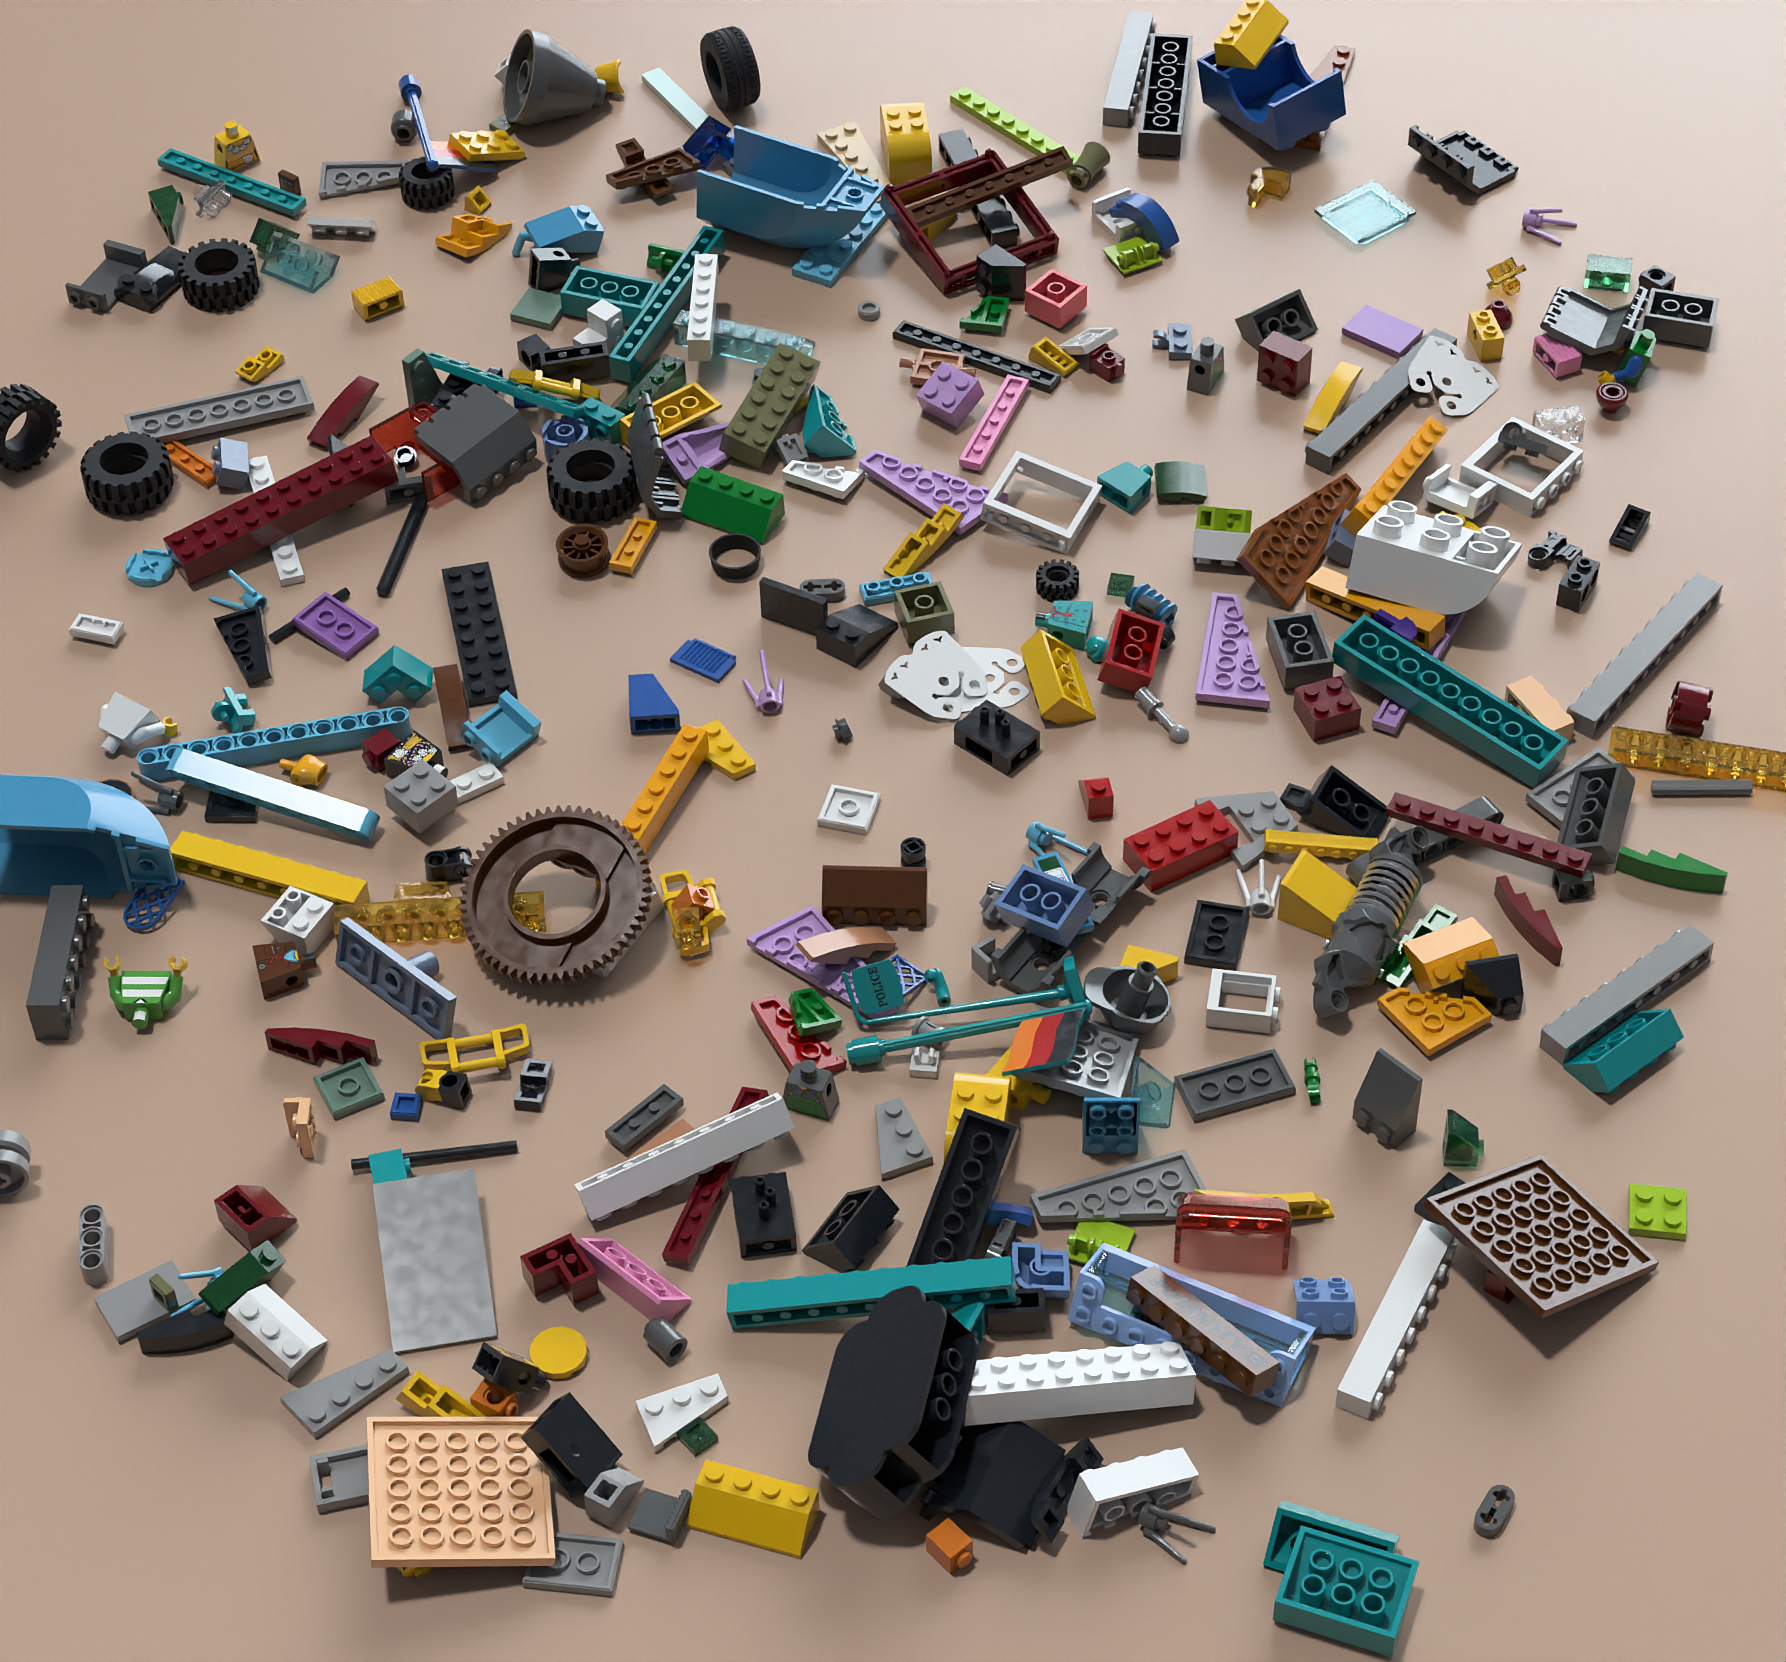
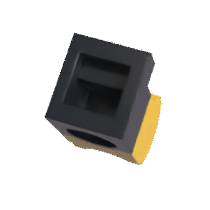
[415,1069,472,1110]

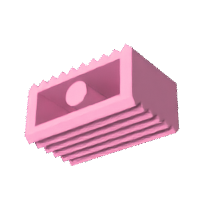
[1533,333,1582,378]

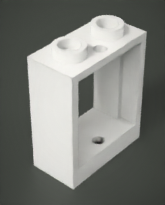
[1206,968,1281,1034]

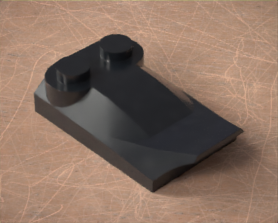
[114,246,184,313]

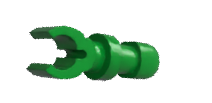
[1304,1057,1321,1103]

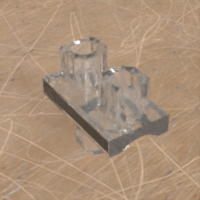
[193,180,232,219]

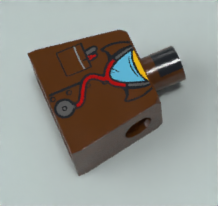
[252,942,317,999]

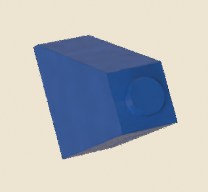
[628,673,681,734]

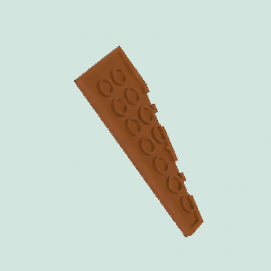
[1236,473,1362,609]

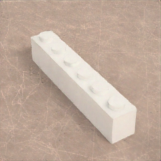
[687,254,719,361]

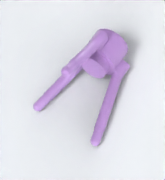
[1522,207,1577,245]
[743,650,784,713]

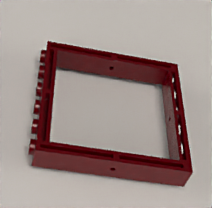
[880,148,1059,295]

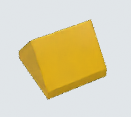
[464,185,492,215]

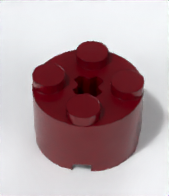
[1666,681,1714,737]

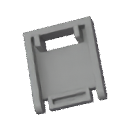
[309,1444,368,1513]

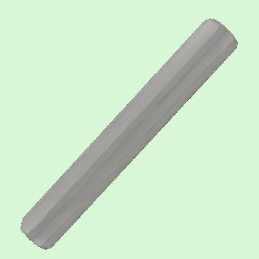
[1650,779,1753,795]

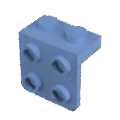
[1293,1277,1355,1334]

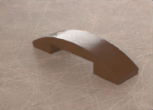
[616,138,675,198]

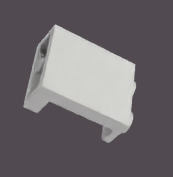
[1092,187,1145,243]
[1422,464,1498,519]

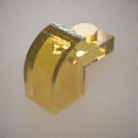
[1247,167,1291,208]

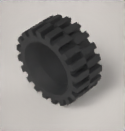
[178,238,260,312]
[0,384,62,472]

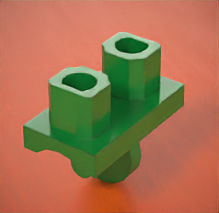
[646,243,685,271]

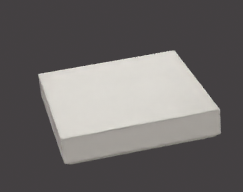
[1058,327,1119,355]
[817,784,880,835]

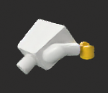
[98,692,178,755]

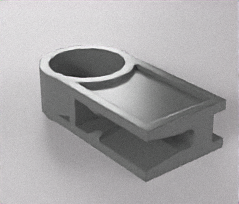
[985,1217,1016,1259]

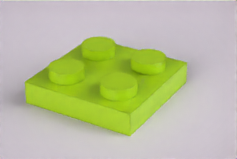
[1628,1183,1687,1241]

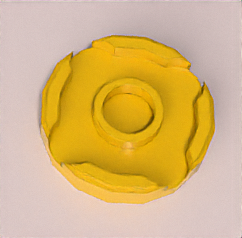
[530,1326,587,1380]

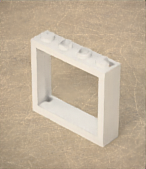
[1459,417,1584,517]
[980,451,1102,554]

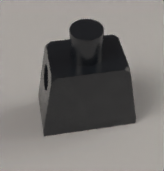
[528,248,581,292]

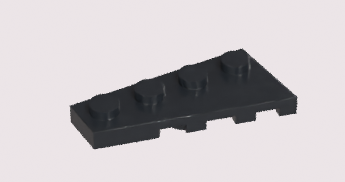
[213,605,272,684]

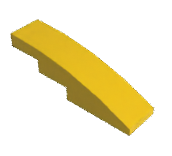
[1303,361,1362,434]
[883,503,964,577]

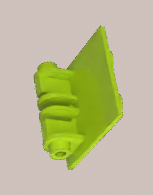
[1103,236,1162,274]
[1067,1221,1136,1267]

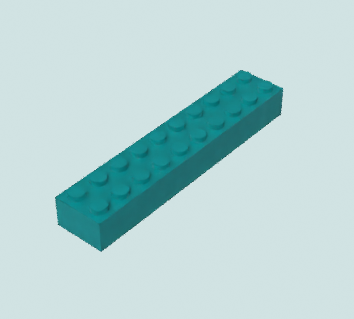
[1332,614,1569,788]

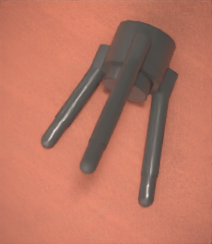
[131,771,184,815]
[1138,1502,1216,1564]

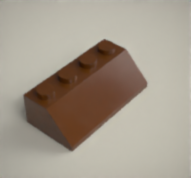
[822,865,928,926]

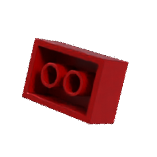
[1097,608,1165,693]

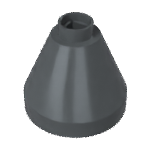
[503,29,606,126]

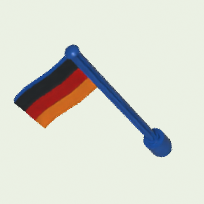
[398,75,496,172]

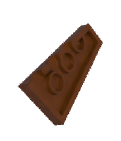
[606,148,701,190]

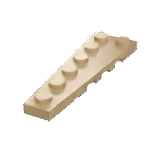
[817,121,890,204]

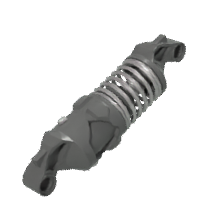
[1312,826,1430,1019]

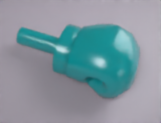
[1086,636,1107,662]

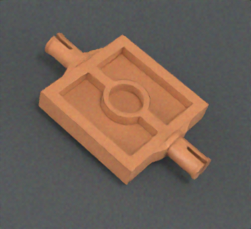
[899,348,976,386]

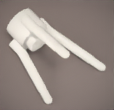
[1236,859,1281,915]

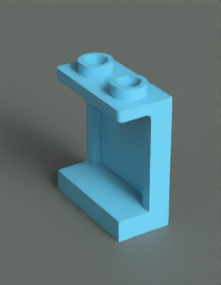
[461,690,541,768]

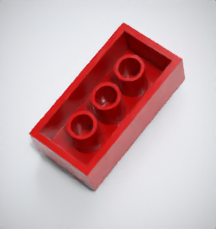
[1123,800,1239,892]

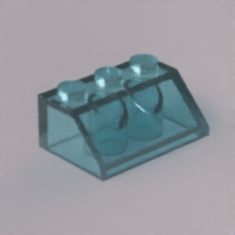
[260,231,340,294]

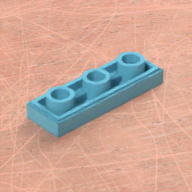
[859,572,933,606]

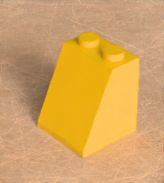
[1277,850,1356,939]

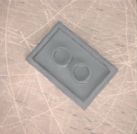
[94,1260,196,1343]
[522,1532,624,1597]

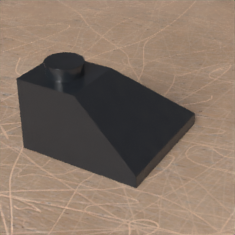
[1460,953,1524,1016]

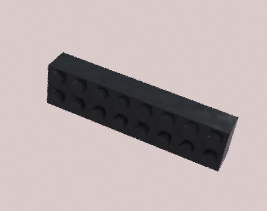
[1138,33,1193,156]

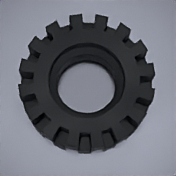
[1036,559,1079,602]

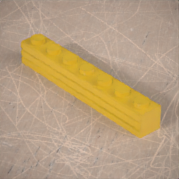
[1263,829,1378,860]

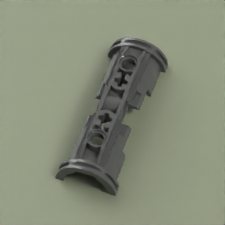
[991,842,1151,994]

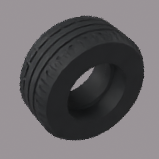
[700,26,761,111]

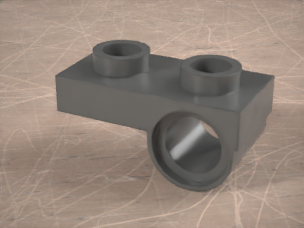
[1498,422,1548,458]

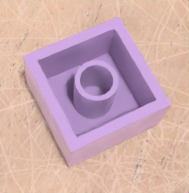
[916,361,984,429]

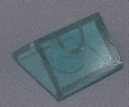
[1129,1056,1175,1129]

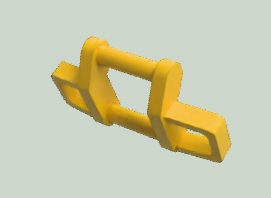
[508,369,601,400]
[660,870,726,956]
[419,1024,530,1073]

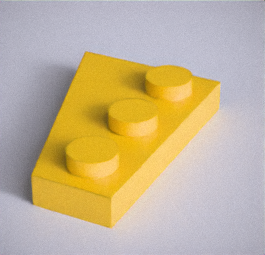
[674,719,756,781]

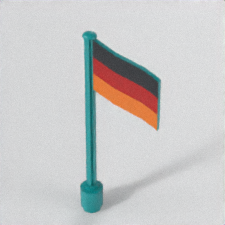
[846,999,1093,1076]

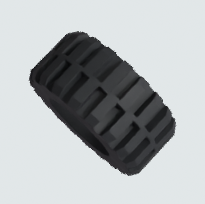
[80,431,174,516]
[546,438,637,524]

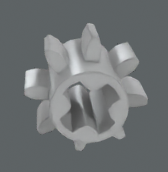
[979,891,1003,923]

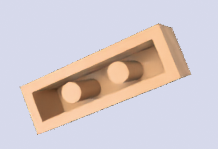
[1504,676,1574,740]

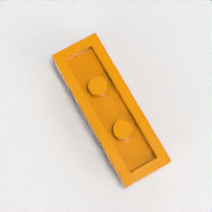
[609,517,657,574]

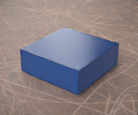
[390,1092,423,1121]

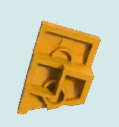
[435,214,512,258]

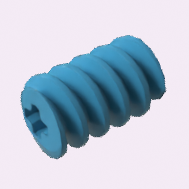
[1125,583,1178,627]

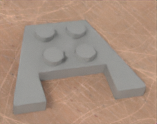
[1194,791,1298,872]

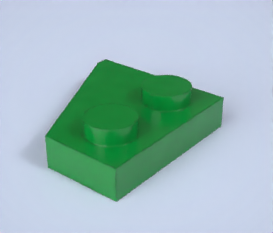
[959,296,1009,333]
[788,988,843,1037]

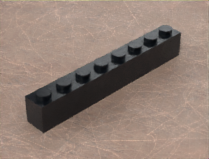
[938,129,1020,249]

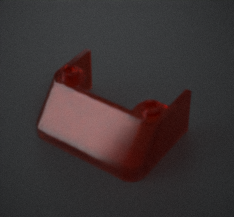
[369,401,461,502]
[1174,1192,1292,1270]

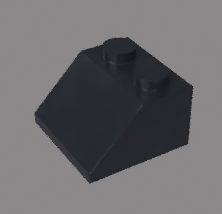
[976,244,1026,301]

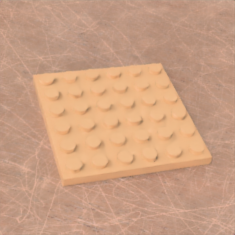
[366,1417,555,1568]

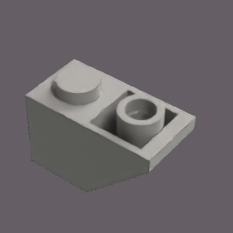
[584,1467,644,1527]

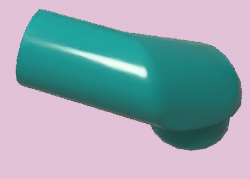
[925,967,951,1006]

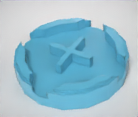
[125,549,174,587]

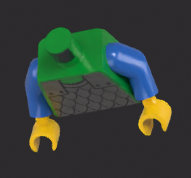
[1597,329,1656,387]

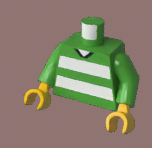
[104,956,188,1029]

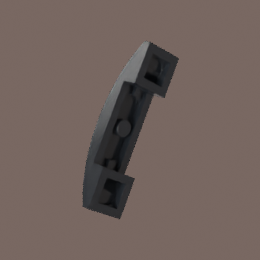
[1031,1437,1104,1544]

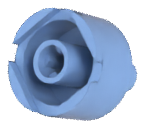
[542,415,589,463]

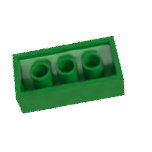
[681,466,785,545]

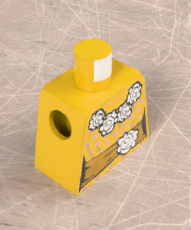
[214,121,260,172]

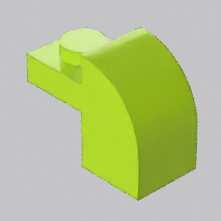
[1196,506,1252,533]

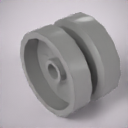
[0,1129,31,1197]

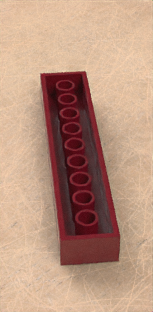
[163,435,399,585]

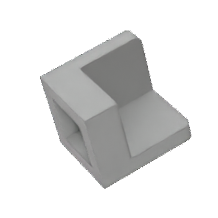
[971,936,1000,984]

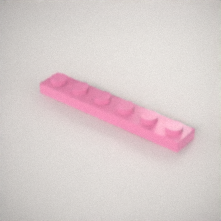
[959,375,1029,471]

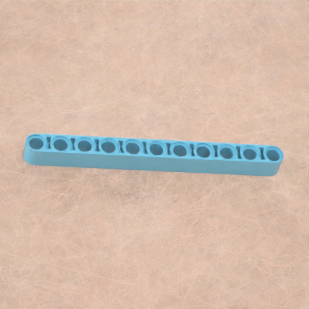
[137,707,412,781]

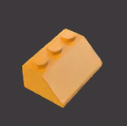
[1402,917,1500,993]

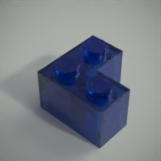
[682,115,734,169]

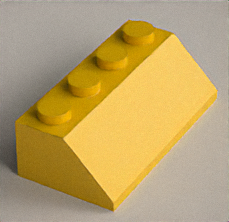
[1214,0,1289,69]
[620,381,722,446]
[1020,629,1096,725]
[687,1459,820,1559]

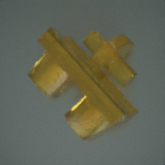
[1486,257,1527,296]

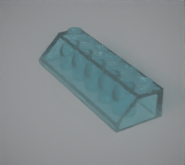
[673,310,815,365]

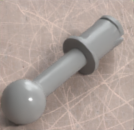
[1135,686,1189,743]

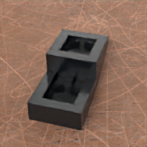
[514,1059,553,1111]

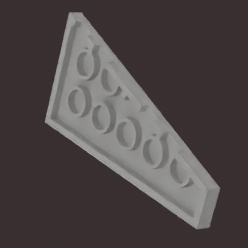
[1030,1149,1218,1223]

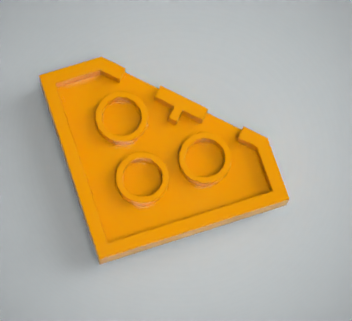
[1377,987,1492,1056]

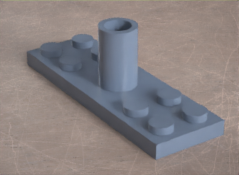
[335,917,457,1040]

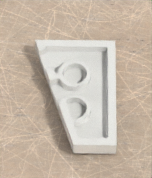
[781,460,865,499]

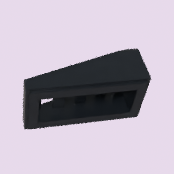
[1609,504,1651,551]

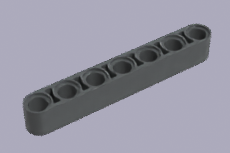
[1346,796,1504,891]

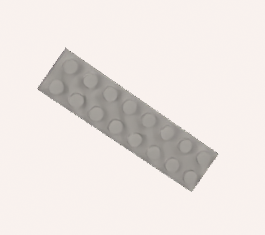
[124,376,314,443]

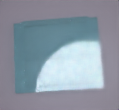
[1314,180,1416,244]

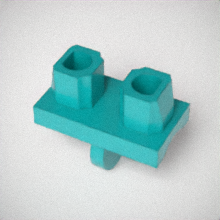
[211,687,256,734]

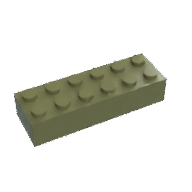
[719,342,821,470]

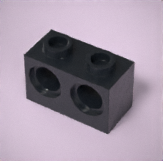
[1556,555,1600,613]

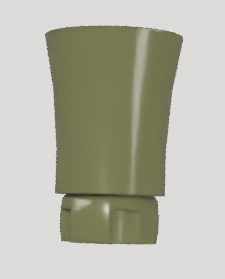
[1067,142,1110,189]

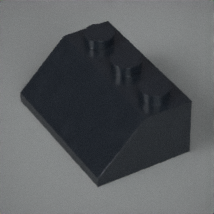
[801,1185,900,1271]

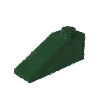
[148,185,184,244]
[198,1240,286,1315]

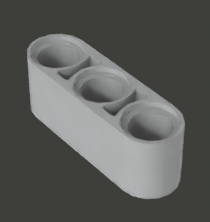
[78,1204,109,1286]

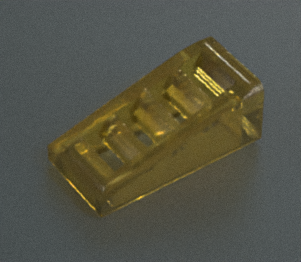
[394,882,452,914]

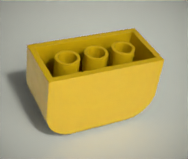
[880,102,932,186]
[944,1072,1011,1194]

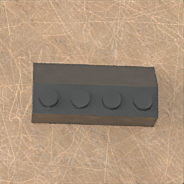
[1557,762,1635,866]

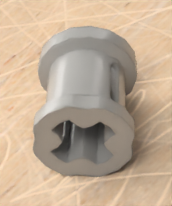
[912,1016,945,1050]

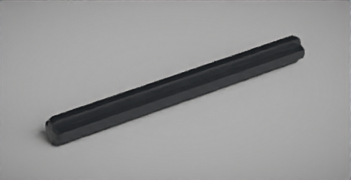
[376,495,427,597]

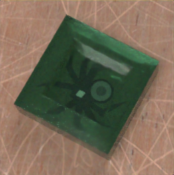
[1107,573,1135,597]
[677,1417,719,1457]

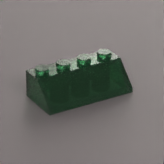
[610,354,686,416]

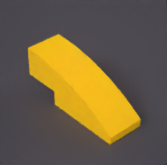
[396,1370,487,1417]

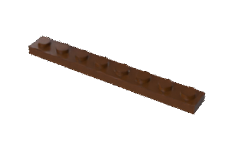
[906,146,1073,228]

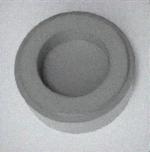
[858,301,880,321]

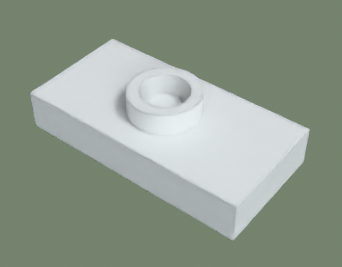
[69,613,125,645]

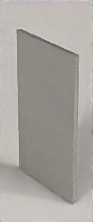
[372,1168,498,1354]

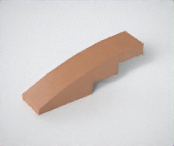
[795,927,896,965]

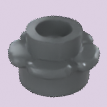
[832,718,853,742]

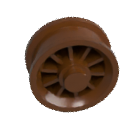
[556,524,610,578]

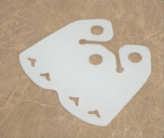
[1408,336,1499,416]
[885,631,987,719]
[942,647,1029,712]

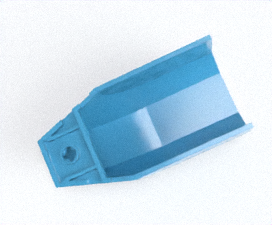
[696,125,884,248]
[0,774,178,899]

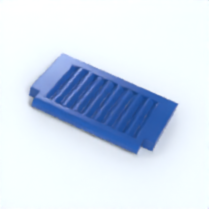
[670,638,736,683]

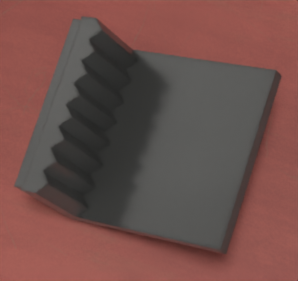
[627,1488,692,1542]

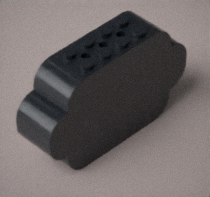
[808,1286,980,1519]

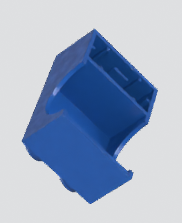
[1197,35,1346,151]

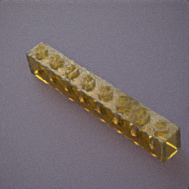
[1608,726,1786,792]
[334,891,546,943]

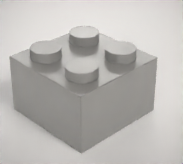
[383,759,458,833]

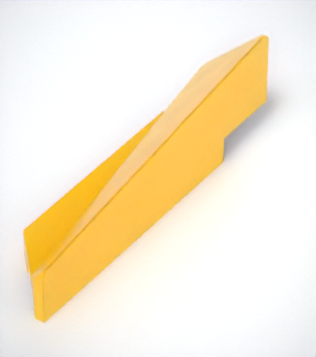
[1193,1189,1334,1223]

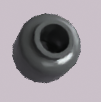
[390,110,417,141]

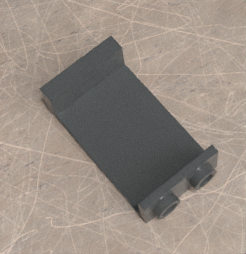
[65,240,147,313]

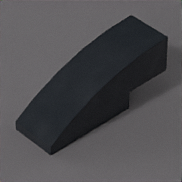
[136,1309,233,1354]

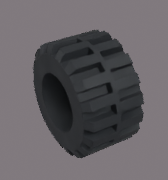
[399,156,455,210]

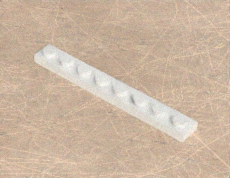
[248,455,305,587]

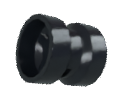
[900,837,926,867]

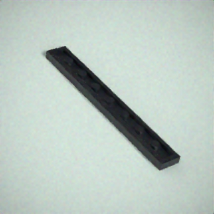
[893,320,1061,394]

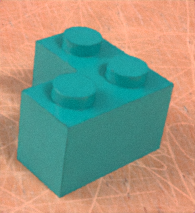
[362,645,433,703]

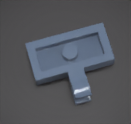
[1152,323,1192,360]

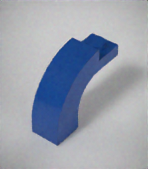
[1108,193,1180,251]

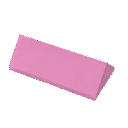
[578,1238,692,1322]

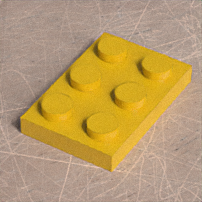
[449,130,525,162]

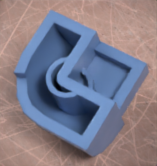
[1012,1242,1070,1299]

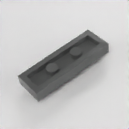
[605,1084,684,1153]

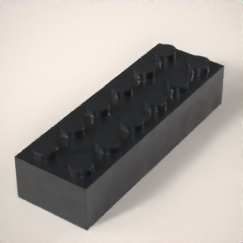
[906,1108,1019,1267]

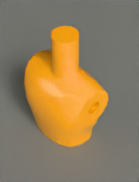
[279,754,328,786]

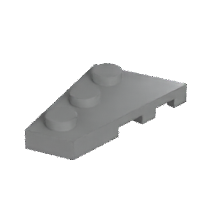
[875,1097,933,1181]

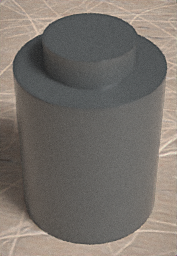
[643,1317,688,1361]

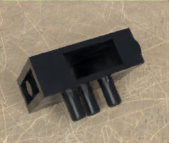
[954,699,1040,776]
[730,1172,797,1258]
[520,1392,623,1500]

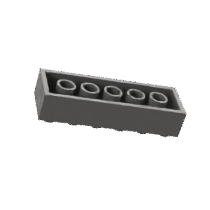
[26,885,95,1040]

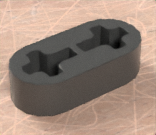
[799,578,845,602]
[1473,1485,1515,1538]

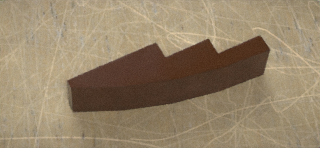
[433,664,472,751]

